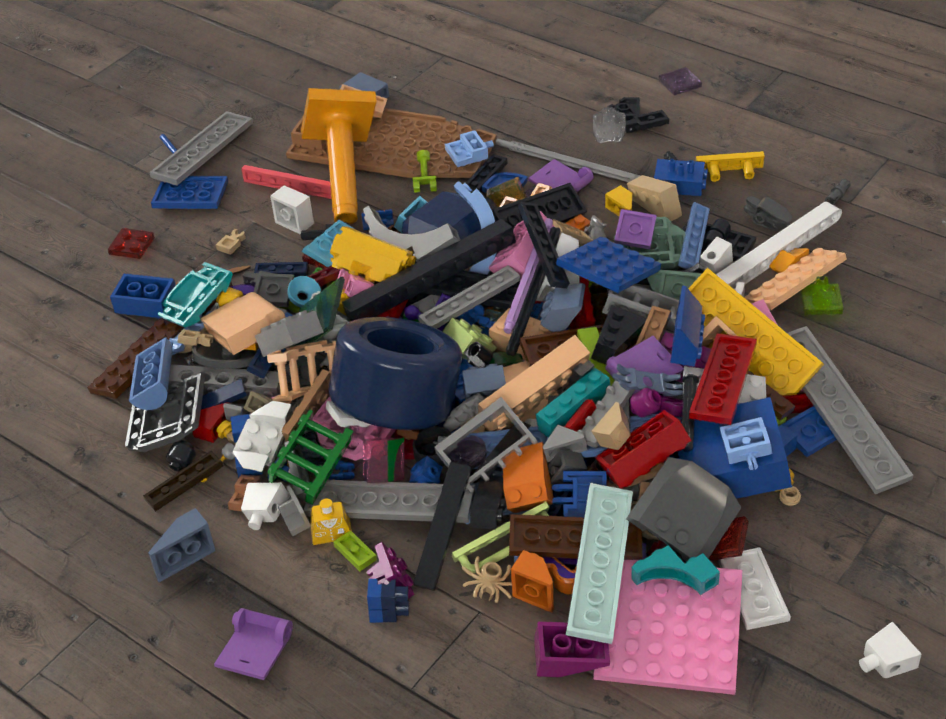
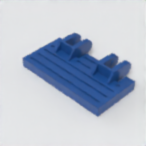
[552,471,607,517]

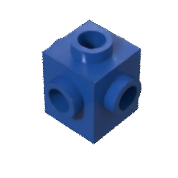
[409,456,443,484]

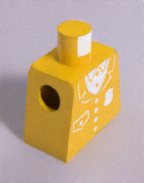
[311,498,352,545]

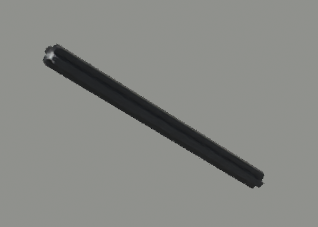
[506,227,560,356]

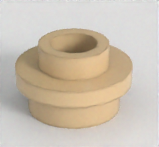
[779,486,801,506]

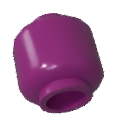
[630,388,662,418]

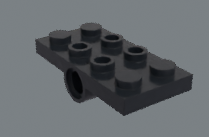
[682,219,756,261]

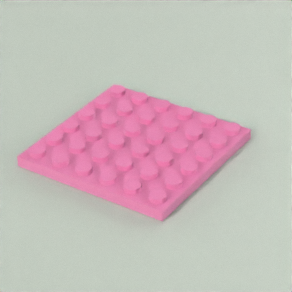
[594,560,743,695]

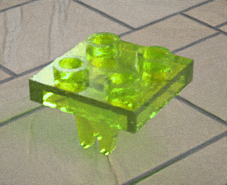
[800,276,844,315]

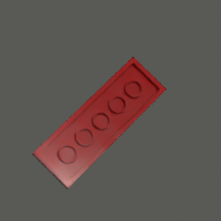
[689,334,757,425]

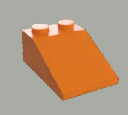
[503,442,554,513]

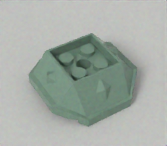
[614,217,685,271]

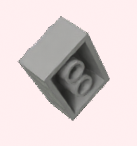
[255,310,323,357]

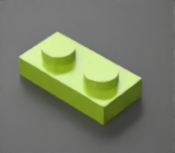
[333,530,377,572]

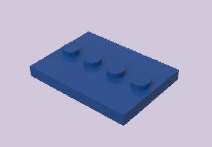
[151,176,228,209]

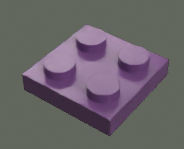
[614,209,657,249]

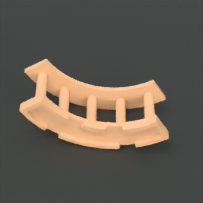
[267,340,336,404]

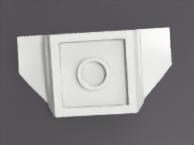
[232,401,291,472]

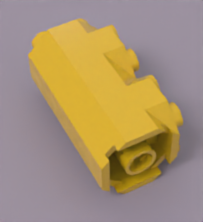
[330,226,416,283]

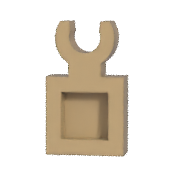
[216,229,246,255]
[178,329,213,347]

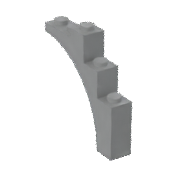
[363,205,460,262]

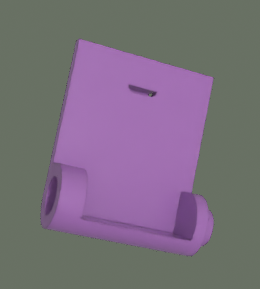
[528,159,594,193]
[605,336,684,398]
[214,608,293,680]

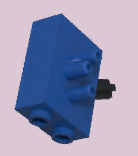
[654,151,708,196]

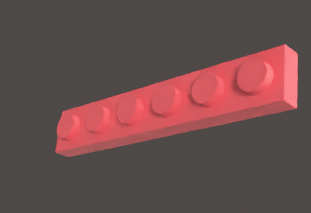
[242,165,331,199]

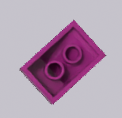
[534,622,610,677]

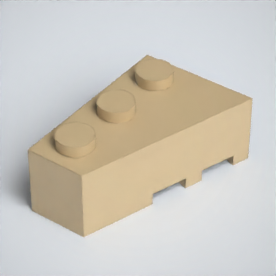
[627,175,682,221]

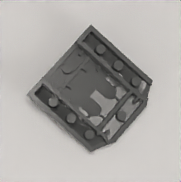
[125,373,205,452]
[626,457,741,562]

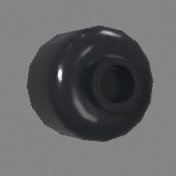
[166,440,196,472]

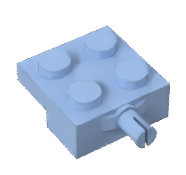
[445,130,494,167]
[720,417,772,470]

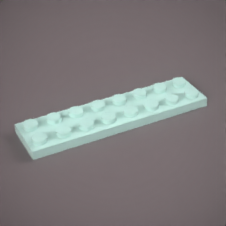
[566,483,633,644]

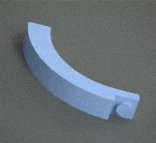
[454,181,497,275]

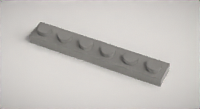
[419,265,520,329]

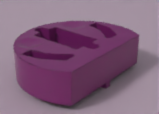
[659,395,683,417]

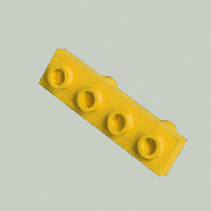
[696,151,765,182]

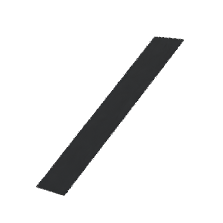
[473,422,531,479]

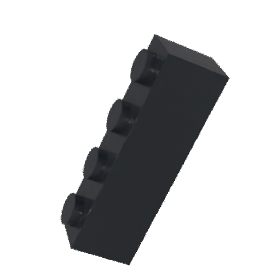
[470,467,506,530]

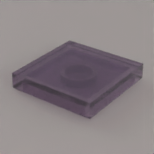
[659,67,702,96]

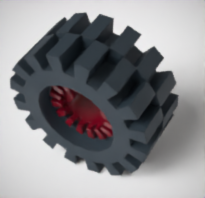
[299,431,326,466]

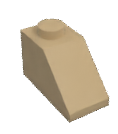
[591,402,631,450]

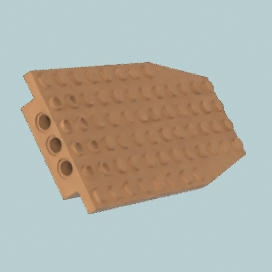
[286,108,497,178]

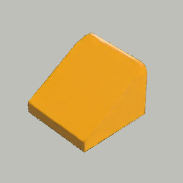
[788,248,809,263]
[769,250,796,273]

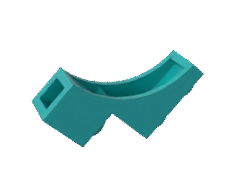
[631,545,720,595]

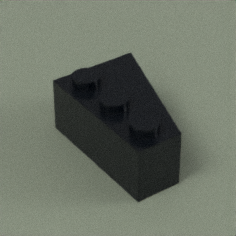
[591,305,647,365]

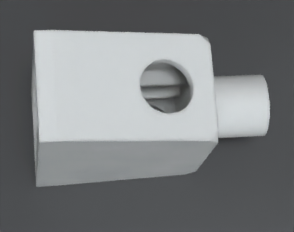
[699,237,733,274]
[241,482,290,530]
[859,622,921,678]

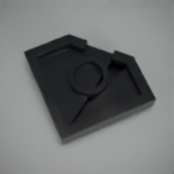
[607,97,640,122]

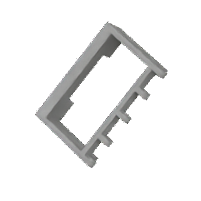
[435,397,538,493]

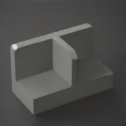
[278,485,311,536]

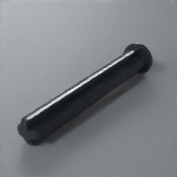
[682,374,699,452]

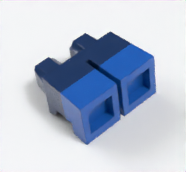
[367,579,409,623]

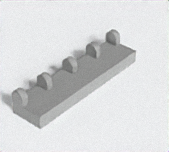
[577,372,635,448]

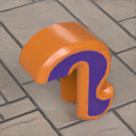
[542,557,577,594]

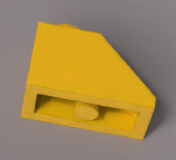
[605,185,632,216]

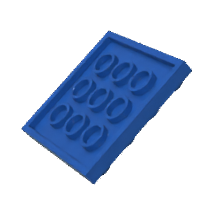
[556,237,661,293]

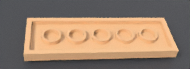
[744,248,847,310]

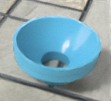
[287,276,321,308]

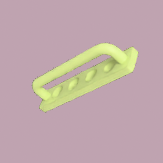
[452,502,549,573]

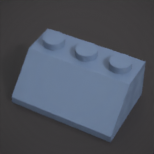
[540,283,585,332]

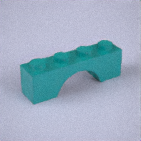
[536,368,610,438]

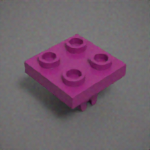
[367,542,415,598]

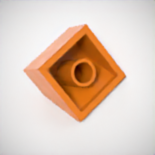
[511,550,554,613]

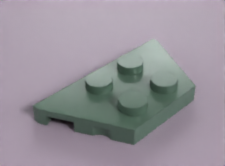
[647,270,718,300]

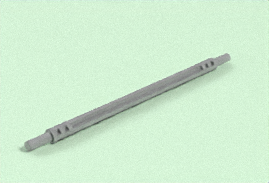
[495,138,640,182]

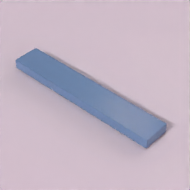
[678,202,710,269]

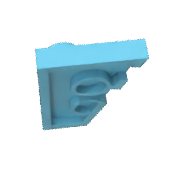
[301,220,354,267]

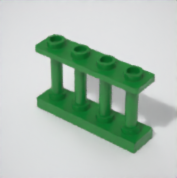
[267,410,354,505]

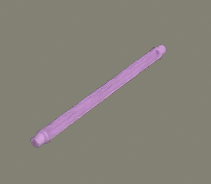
[504,218,553,334]

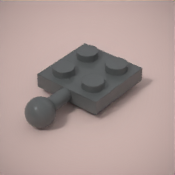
[254,273,295,307]

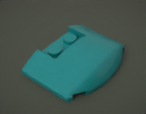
[158,262,233,328]

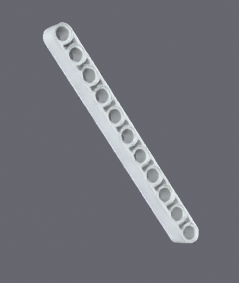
[716,202,842,290]

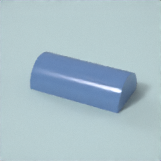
[129,337,173,410]

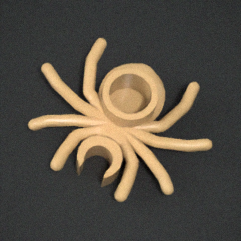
[462,556,512,603]

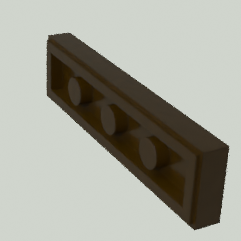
[143,451,223,512]

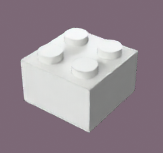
[270,185,314,234]

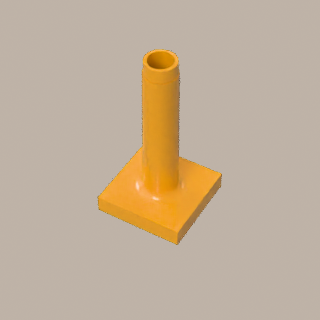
[301,88,376,225]

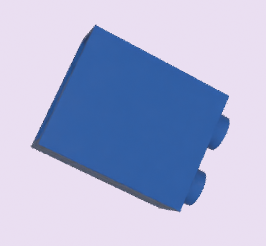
[669,397,792,499]

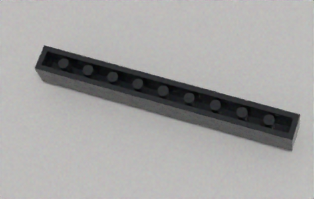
[341,219,516,321]

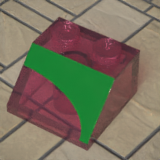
[363,438,404,483]

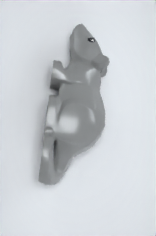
[584,215,607,240]

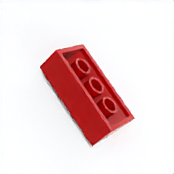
[595,410,692,489]

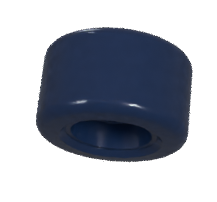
[329,317,462,430]

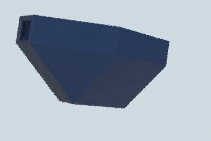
[402,191,497,264]

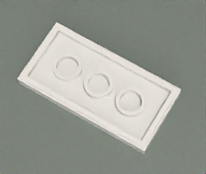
[718,547,791,630]

